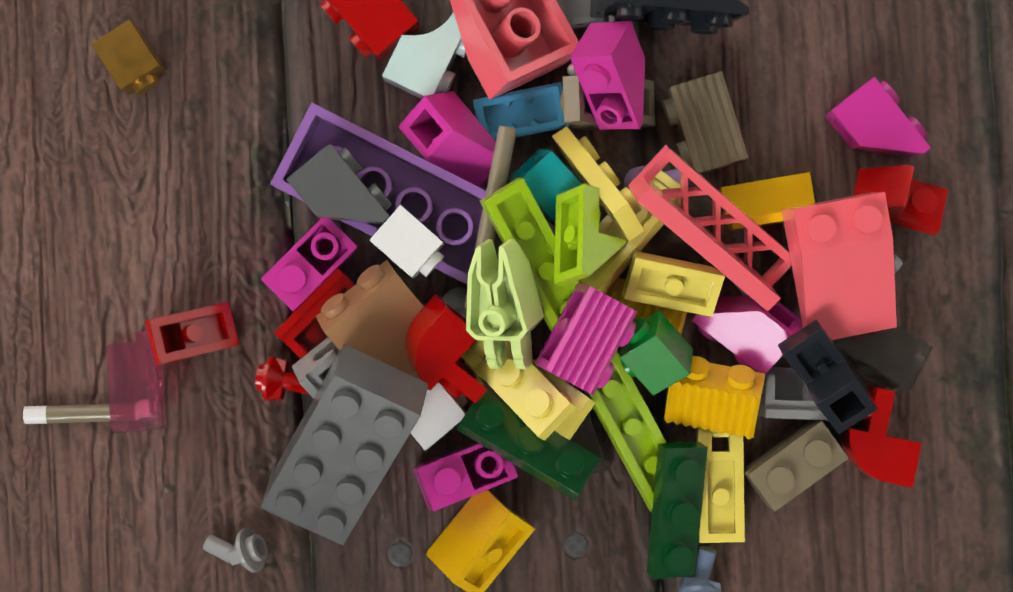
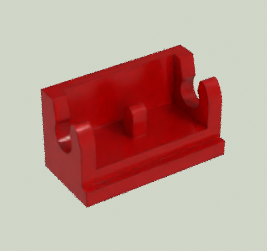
[274,268,356,359]

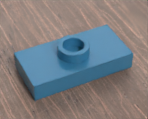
[473,82,571,141]

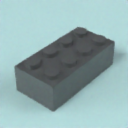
[260,344,428,545]

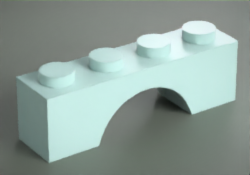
[382,12,466,99]

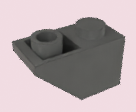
[286,144,392,224]

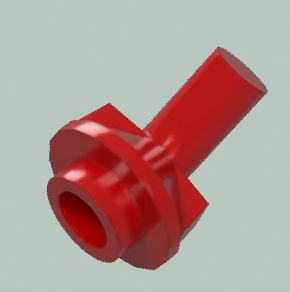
[255,357,310,401]

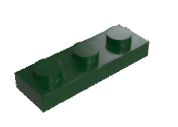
[457,391,600,501]
[646,442,708,579]

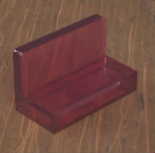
[107,331,166,433]

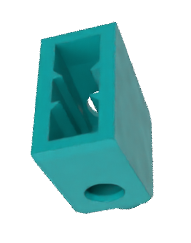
[508,148,601,226]

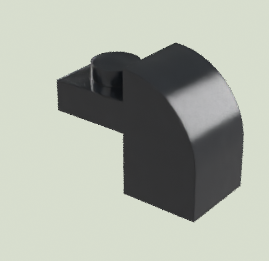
[778,319,878,434]

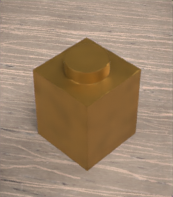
[91,20,167,95]

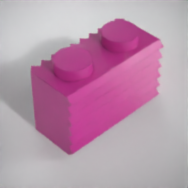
[535,282,637,395]

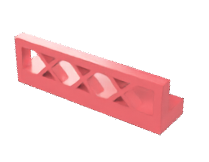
[628,145,792,311]

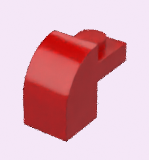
[406,294,488,403]
[842,386,922,488]

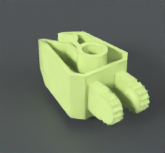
[466,239,544,369]

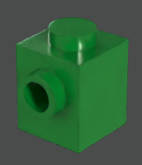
[619,310,693,395]

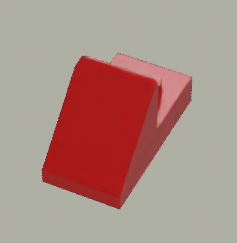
[852,165,948,236]
[145,302,240,366]

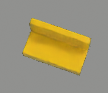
[719,172,815,232]
[426,490,535,592]

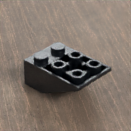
[590,0,749,35]

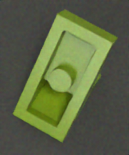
[554,184,626,286]

